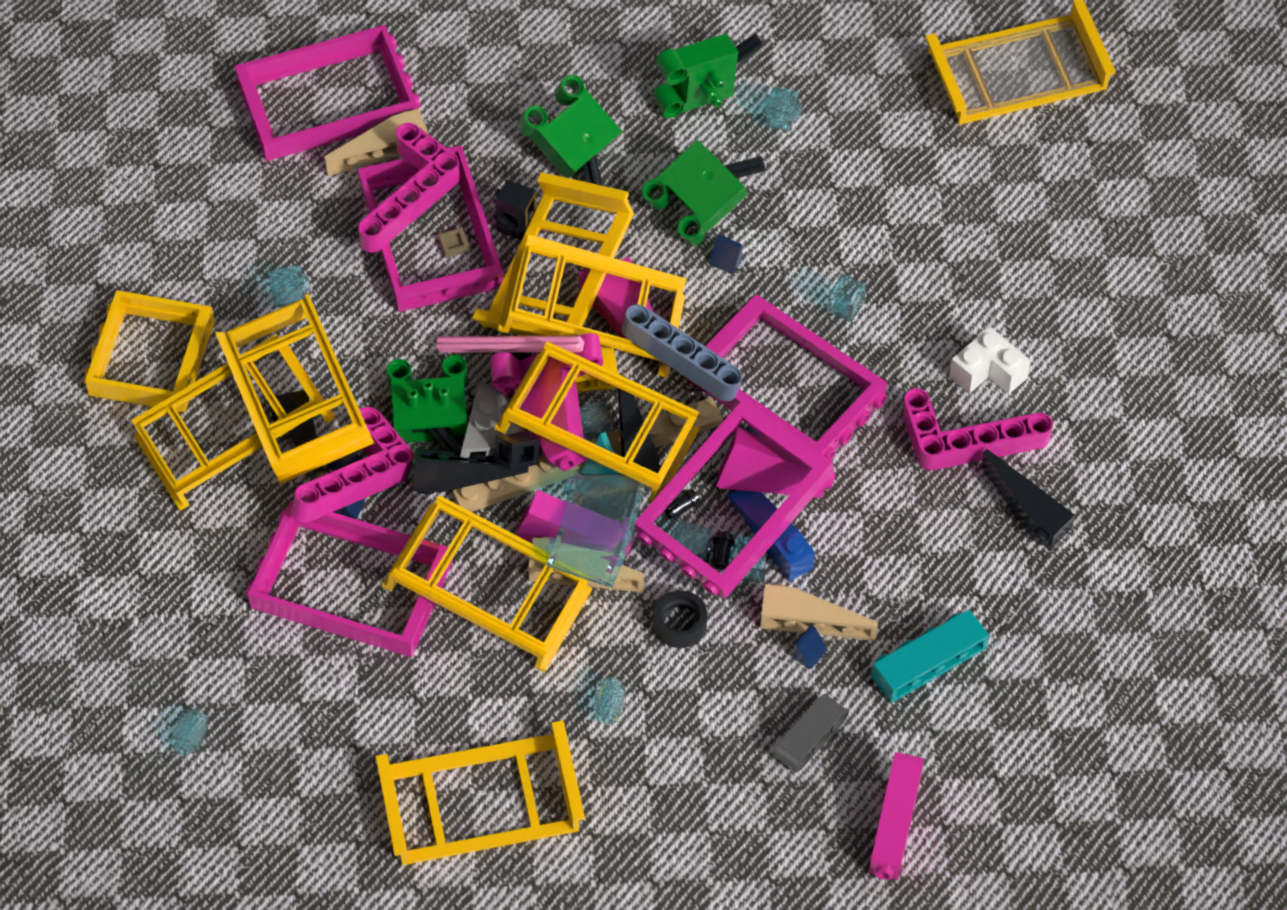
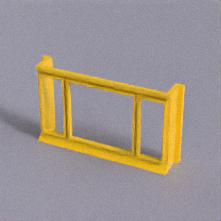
[472,172,634,336]
[498,234,687,378]
[215,294,374,484]
[131,334,335,511]
[495,341,700,503]
[381,495,593,673]
[376,721,585,865]

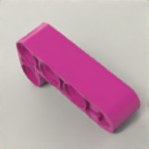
[489,333,603,399]

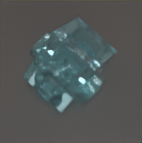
[762,87,802,132]

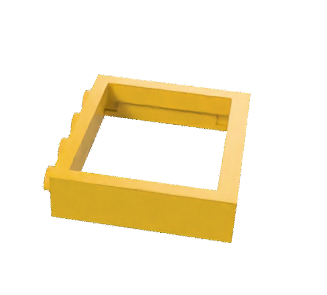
[83,290,215,413]

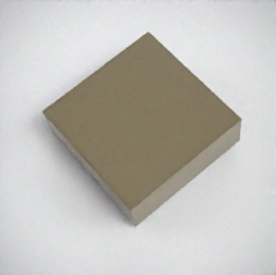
[437,227,471,259]

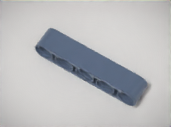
[622,304,742,401]

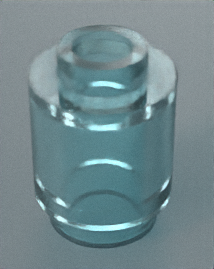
[593,678,626,724]
[170,709,209,755]

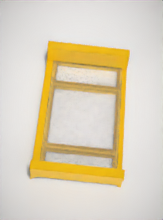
[925,0,1116,125]

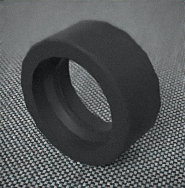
[653,590,708,648]

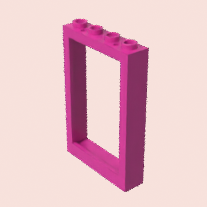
[234,25,421,161]
[358,145,503,312]
[687,294,887,460]
[634,398,834,600]
[246,500,453,657]

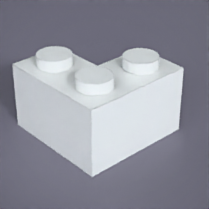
[949,327,1031,394]

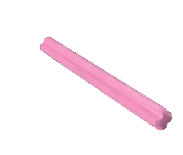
[436,336,584,352]

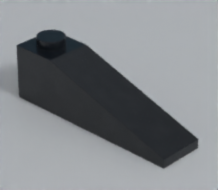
[617,376,663,492]
[271,390,325,481]
[413,448,529,495]
[981,449,1075,550]

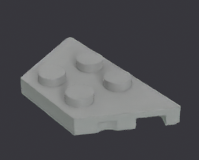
[460,381,525,458]

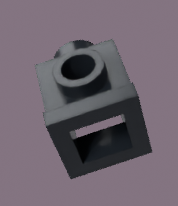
[494,431,540,471]

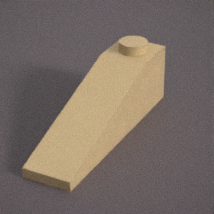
[324,109,428,176]
[529,537,644,592]
[761,584,878,641]

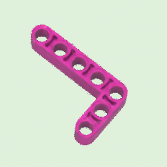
[358,123,460,253]
[902,388,1053,470]
[291,407,414,522]

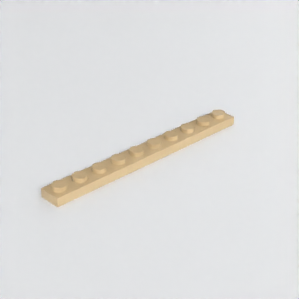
[452,397,723,512]

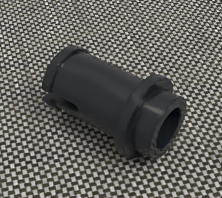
[664,488,701,521]
[711,532,735,570]

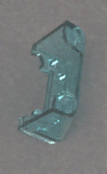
[545,474,646,588]

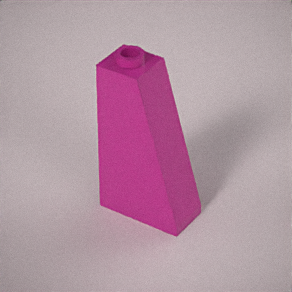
[578,257,660,357]
[514,367,587,472]
[716,427,835,498]
[515,490,633,562]
[869,752,924,880]

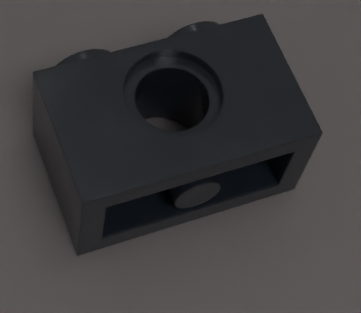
[493,180,537,240]

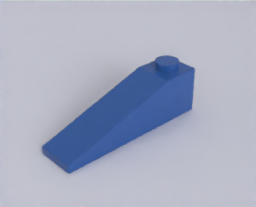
[728,490,815,582]

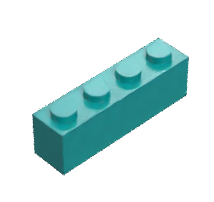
[871,609,989,703]

